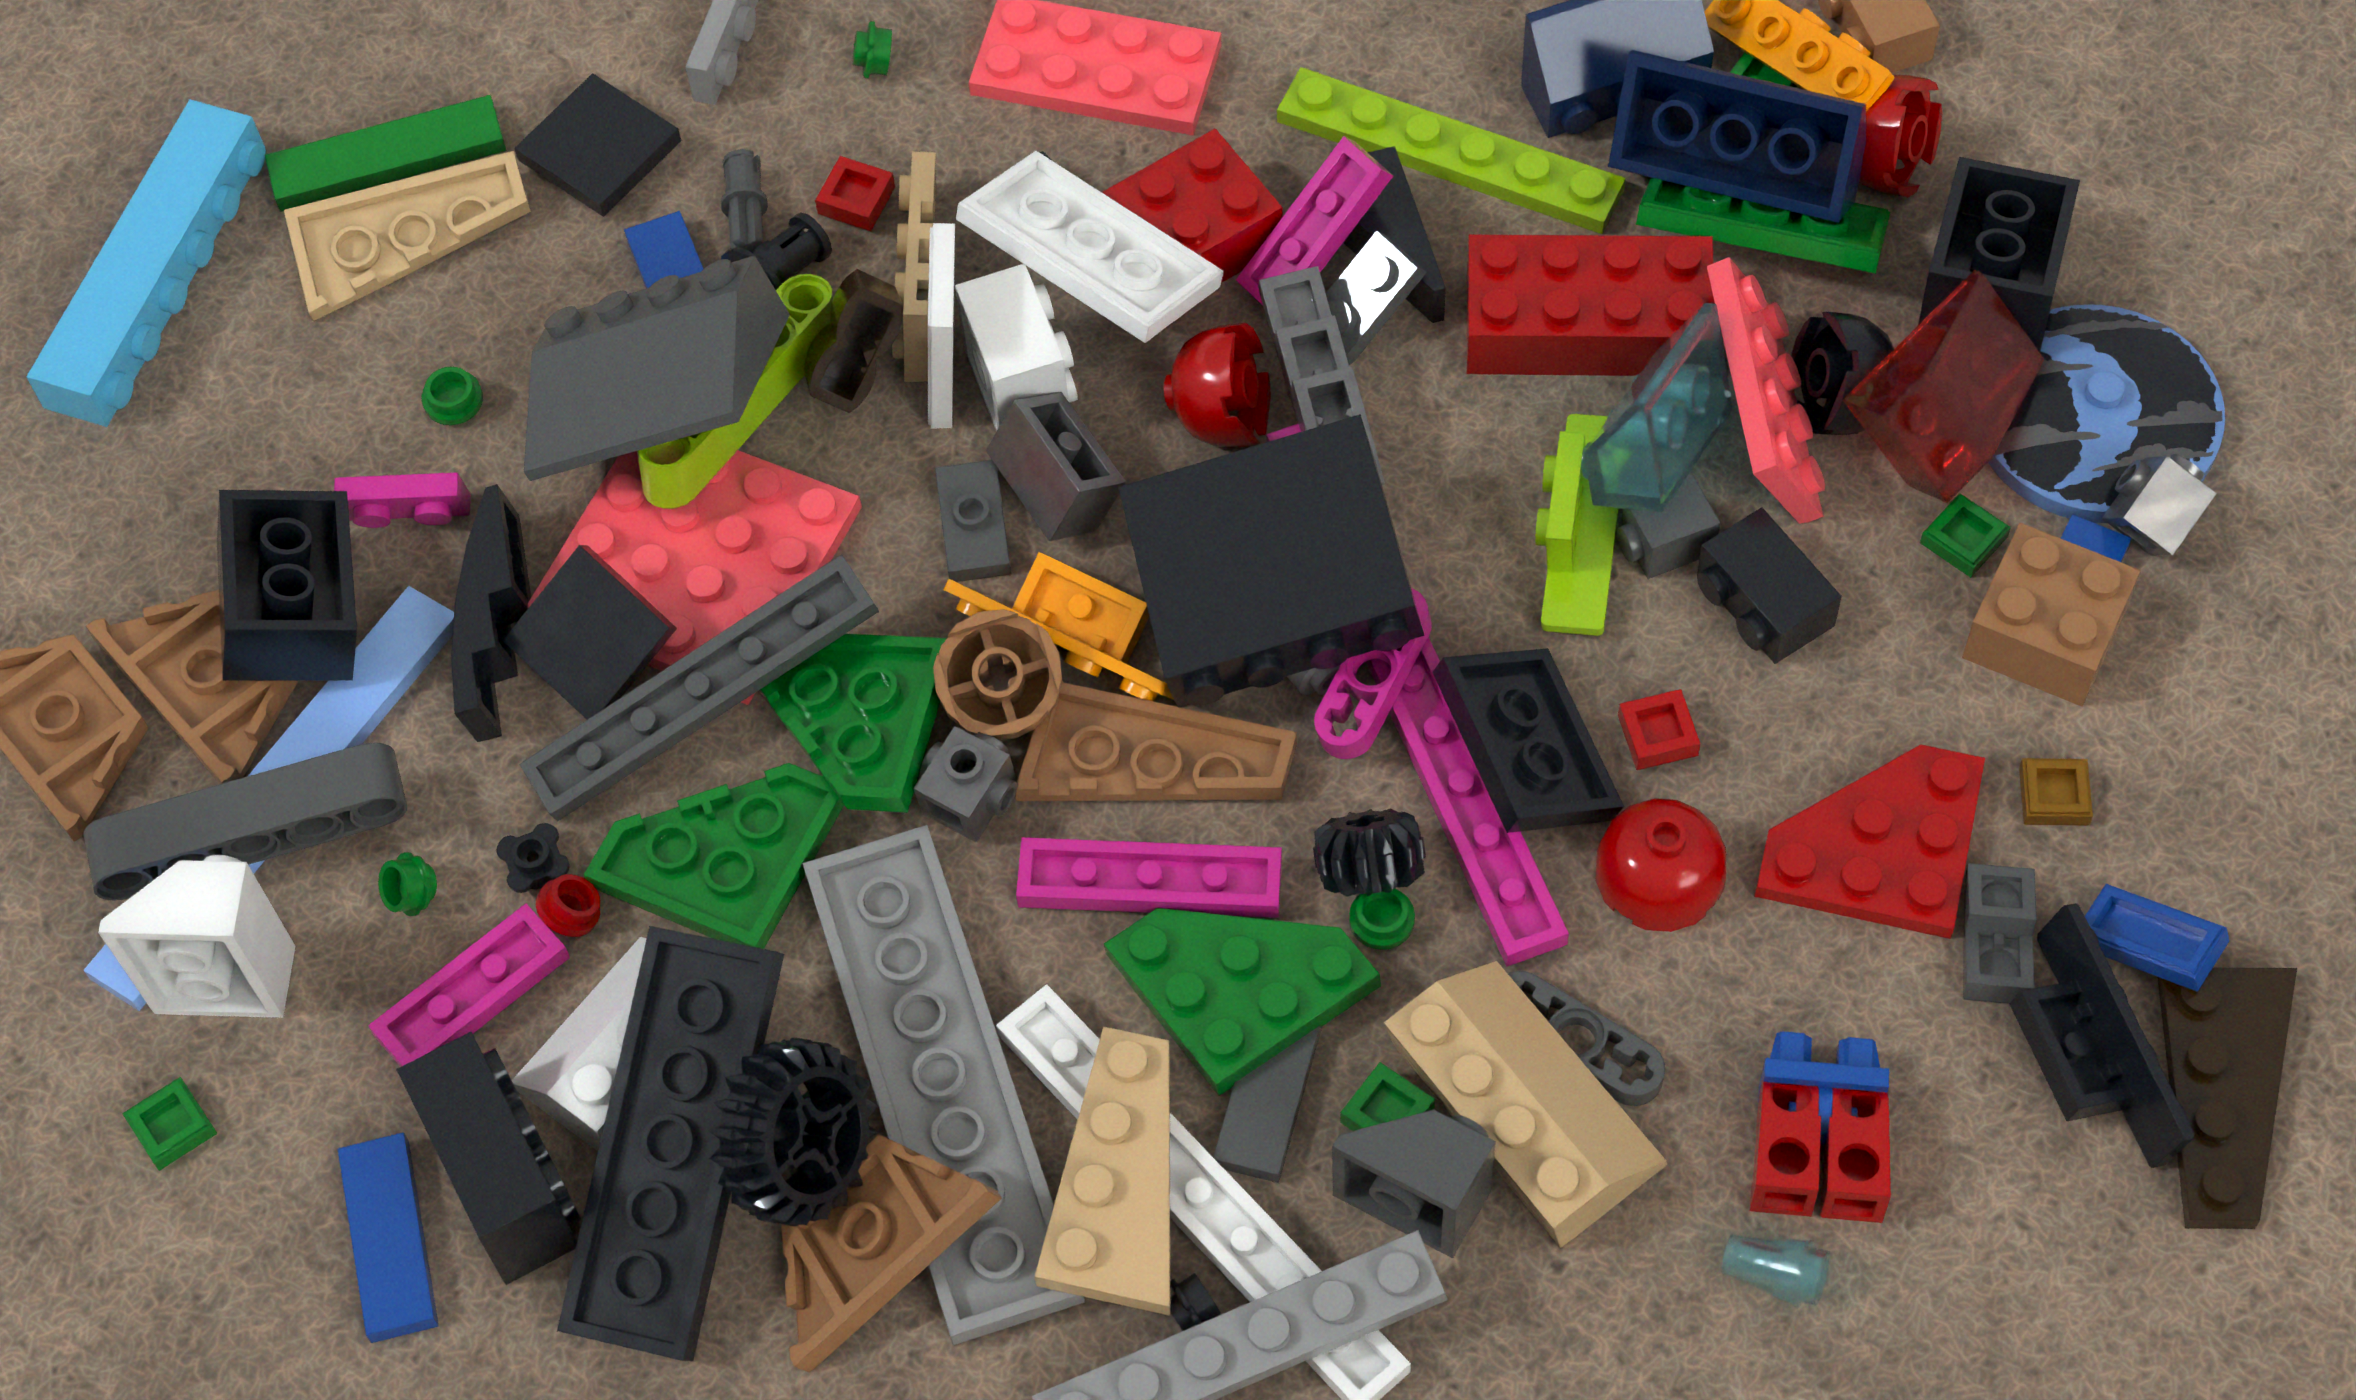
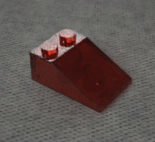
[1843,270,2044,503]

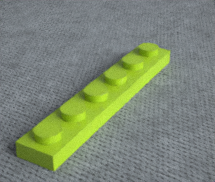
[1277,67,1626,235]

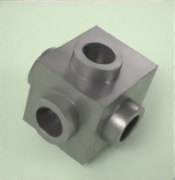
[914,726,1018,842]

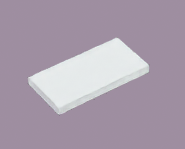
[956,151,1224,343]

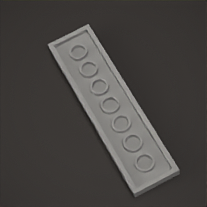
[802,825,1085,1345]

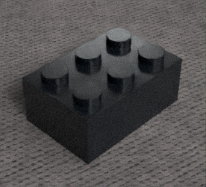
[1918,157,2080,352]
[217,490,357,681]
[396,1032,582,1285]

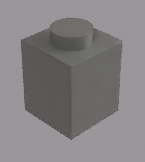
[1616,474,1721,579]

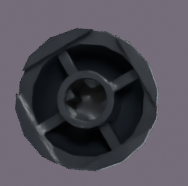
[1791,312,1903,435]

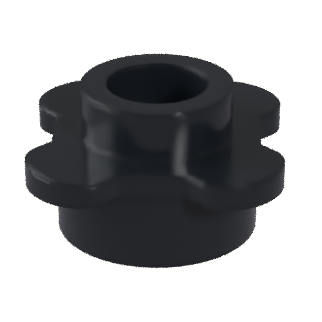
[496,823,570,893]

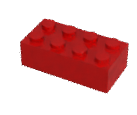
[1467,234,1716,377]

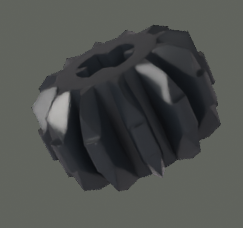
[1313,809,1426,897]

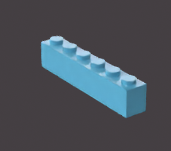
[26,99,266,427]

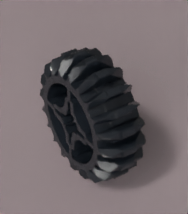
[708,1038,879,1227]

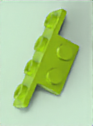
[1535,414,1629,636]

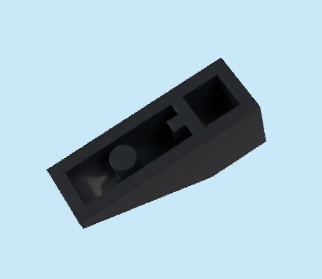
[1343,146,1446,323]

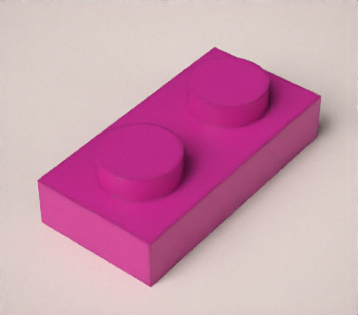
[334,472,471,528]

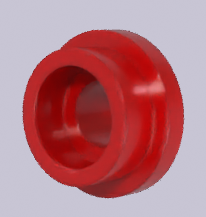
[535,874,601,937]

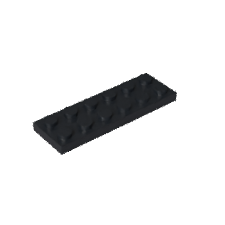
[557,926,784,1361]

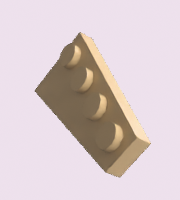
[892,152,936,382]
[1034,1026,1171,1316]

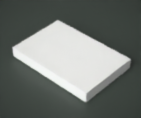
[928,223,955,429]

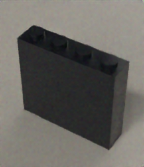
[1118,414,1425,708]

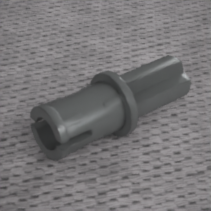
[721,149,768,252]

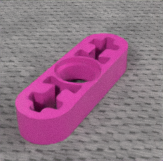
[1314,588,1432,759]

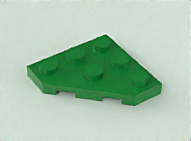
[759,634,947,813]
[583,763,844,949]
[1104,908,1381,1096]

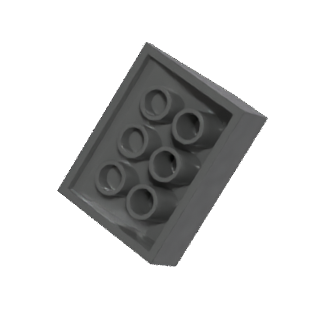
[524,255,790,481]

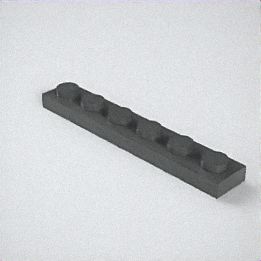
[519,554,879,822]

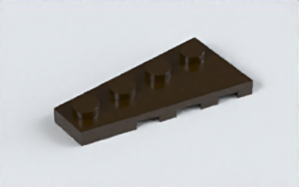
[2158,968,2297,1229]

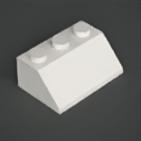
[98,855,295,1018]
[512,937,647,1151]

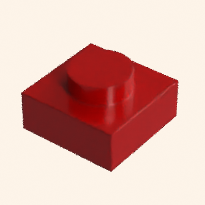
[815,156,896,231]
[1618,689,1700,770]

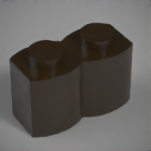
[804,269,903,413]

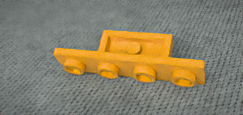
[1705,0,1894,111]
[943,552,1174,702]

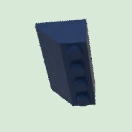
[1608,50,1867,223]

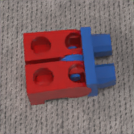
[1750,1031,1891,1223]

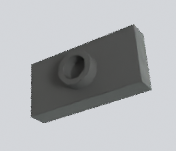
[935,460,1011,582]

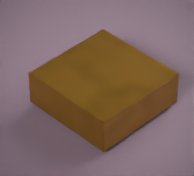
[2019,758,2093,826]

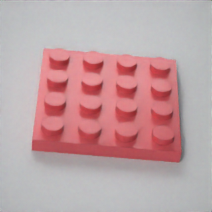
[528,450,862,705]

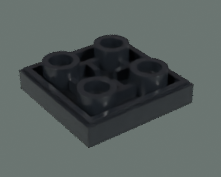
[514,73,682,217]
[503,545,677,720]

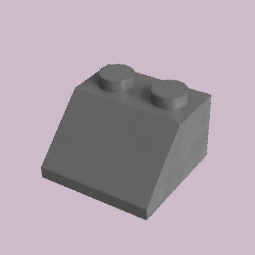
[1332,1110,1496,1258]

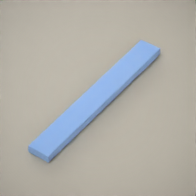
[84,586,454,1011]

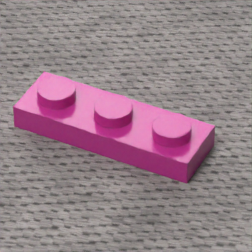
[1236,136,1393,305]
[368,903,570,1067]

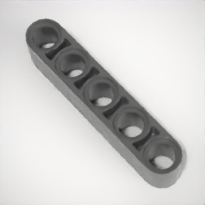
[83,743,407,900]

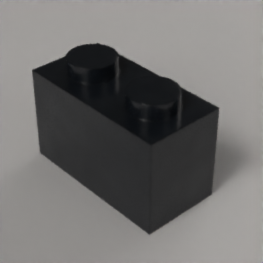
[1697,507,1842,664]

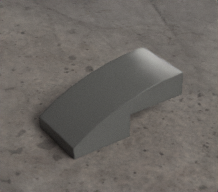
[1963,863,2037,1003]

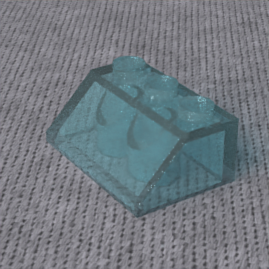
[1581,303,1733,513]

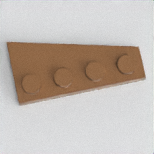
[1016,682,1297,801]

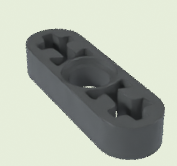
[1507,971,1665,1106]

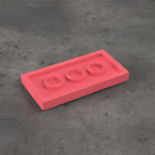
[968,0,1222,136]
[1707,257,1825,524]

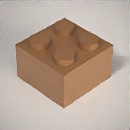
[1962,523,2141,707]

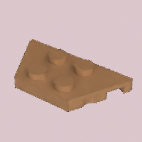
[86,590,298,784]
[0,634,149,842]
[781,1134,1002,1372]

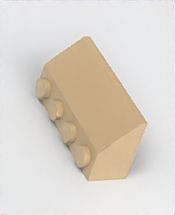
[1384,961,1667,1248]

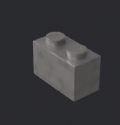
[986,392,1126,541]

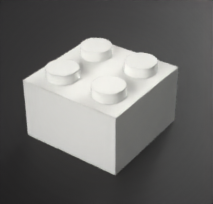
[955,264,1078,431]

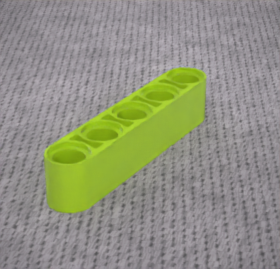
[637,274,833,509]

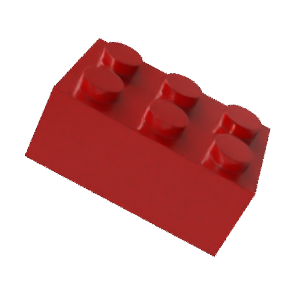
[1101,128,1283,283]

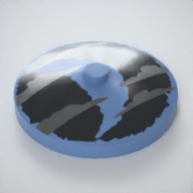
[1972,304,2225,523]

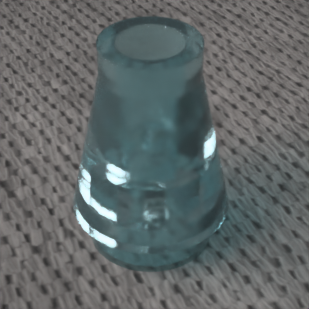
[1722,1234,1830,1308]

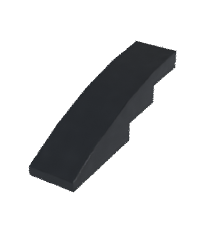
[451,484,531,742]

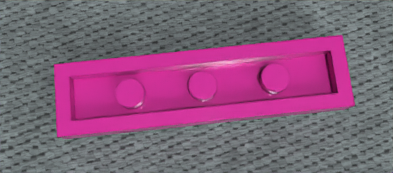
[1016,837,1282,918]

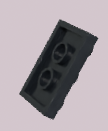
[1432,648,1624,833]

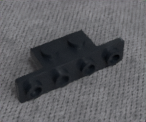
[2009,903,2194,1168]

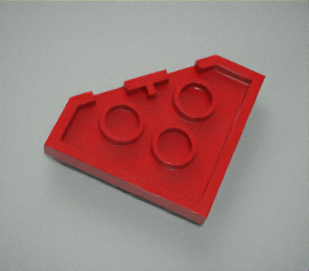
[1755,744,1985,939]

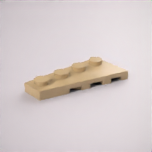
[284,151,531,321]

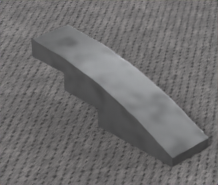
[1258,266,1385,486]

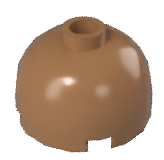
[933,609,1063,740]

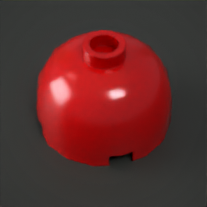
[1859,75,1942,198]
[1164,323,1271,448]
[1595,798,1727,932]

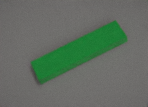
[265,95,507,212]

